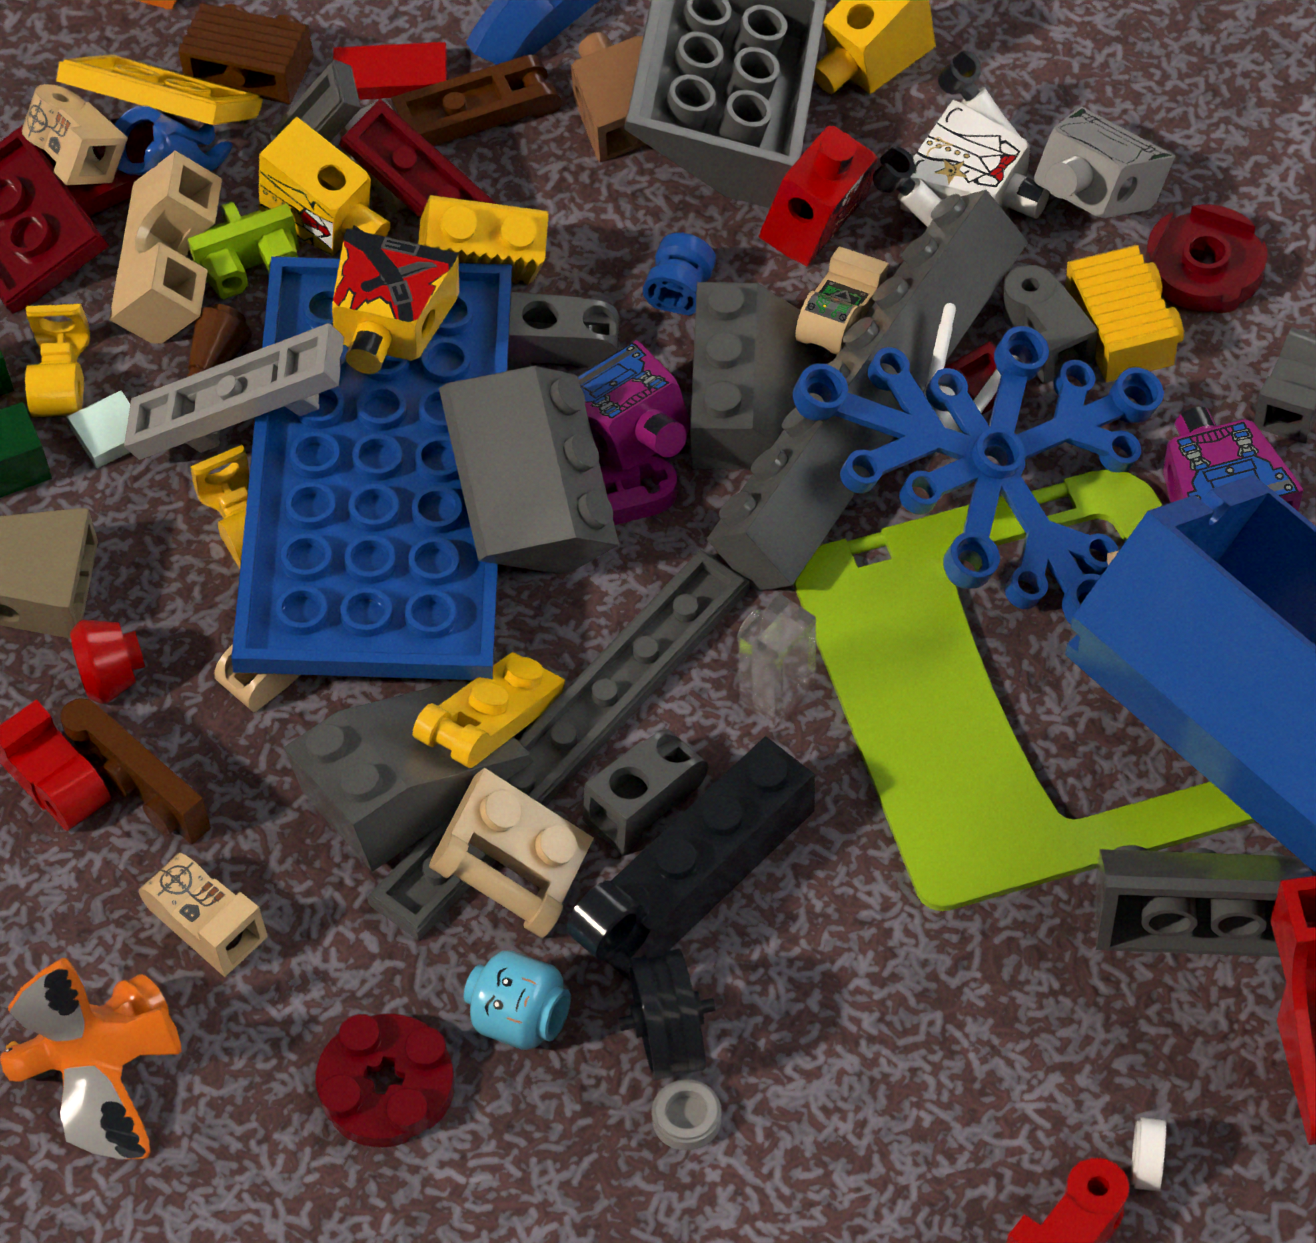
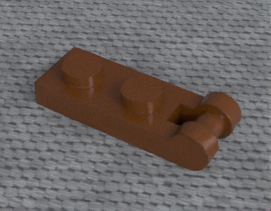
[391,55,562,146]
[60,698,211,845]

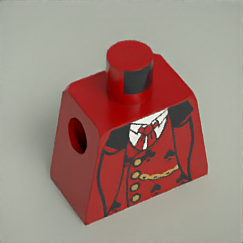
[759,125,878,267]

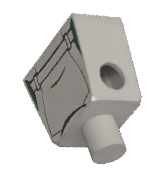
[1034,107,1175,218]

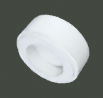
[1131,1117,1166,1191]

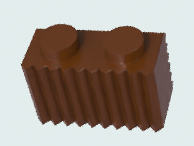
[178,3,314,104]

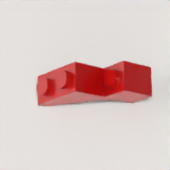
[1271,876,1316,1145]

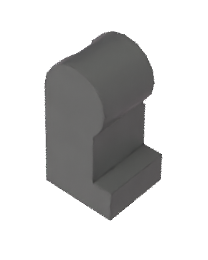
[1003,265,1098,384]
[508,292,619,370]
[1254,327,1316,444]
[582,729,708,856]

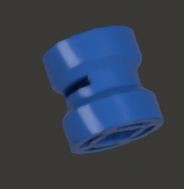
[643,233,716,316]

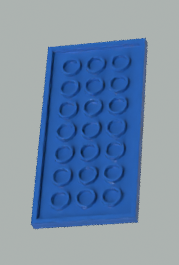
[231,256,512,680]

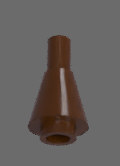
[187,304,252,377]

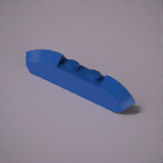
[466,0,600,65]

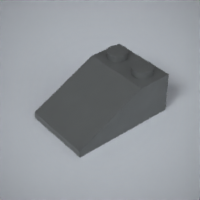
[284,680,533,872]

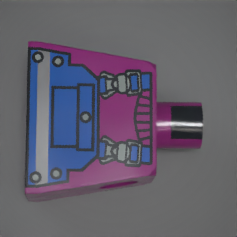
[578,340,691,471]
[1163,406,1303,512]

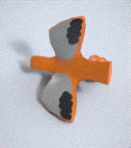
[0,957,182,1159]

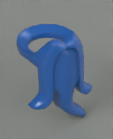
[114,106,233,176]

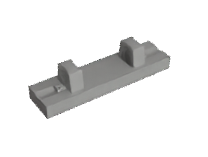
[124,323,344,460]

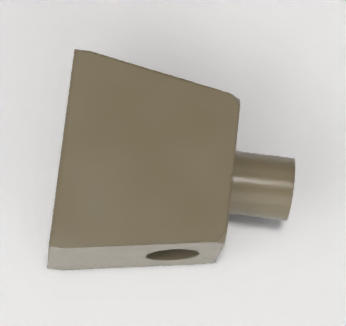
[0,508,98,639]

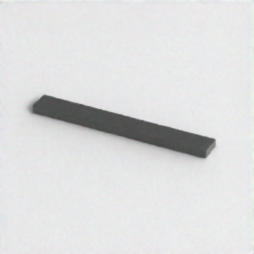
[367,549,750,941]

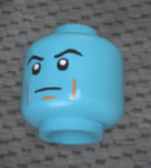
[464,951,571,1050]

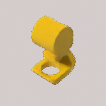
[25,304,90,417]
[190,445,250,569]

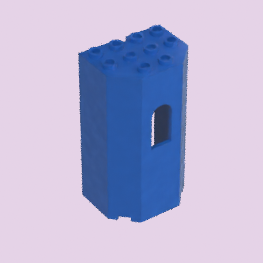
[1065,475,1316,873]

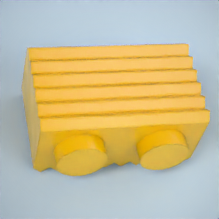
[418,195,549,285]
[1065,245,1184,382]

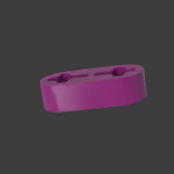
[600,456,677,525]

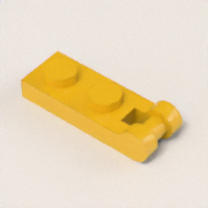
[413,652,566,768]

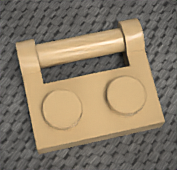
[429,768,594,938]

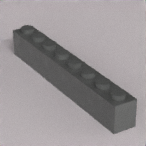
[706,189,1028,591]

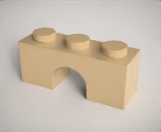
[109,151,222,343]

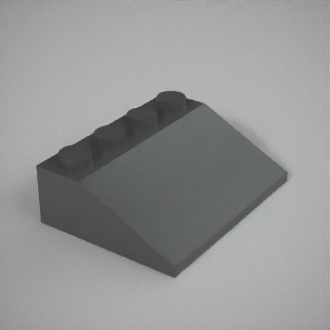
[624,0,827,208]

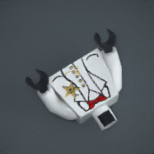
[873,51,1050,227]

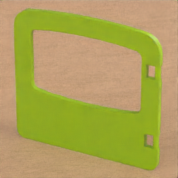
[793,470,1256,911]

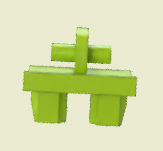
[187,201,300,299]

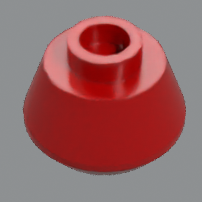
[70,619,145,705]

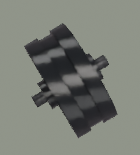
[618,948,716,1081]

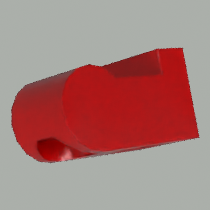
[0,699,111,831]
[1007,1158,1129,1243]

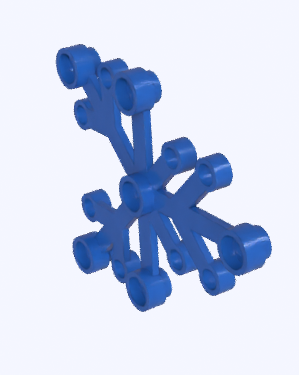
[792,326,1164,625]

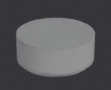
[652,1079,722,1151]

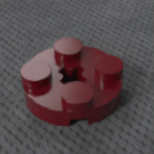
[1145,204,1268,313]
[315,1013,455,1148]

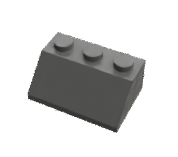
[690,282,817,470]
[439,366,619,574]
[1095,845,1313,957]

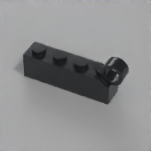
[566,736,815,981]

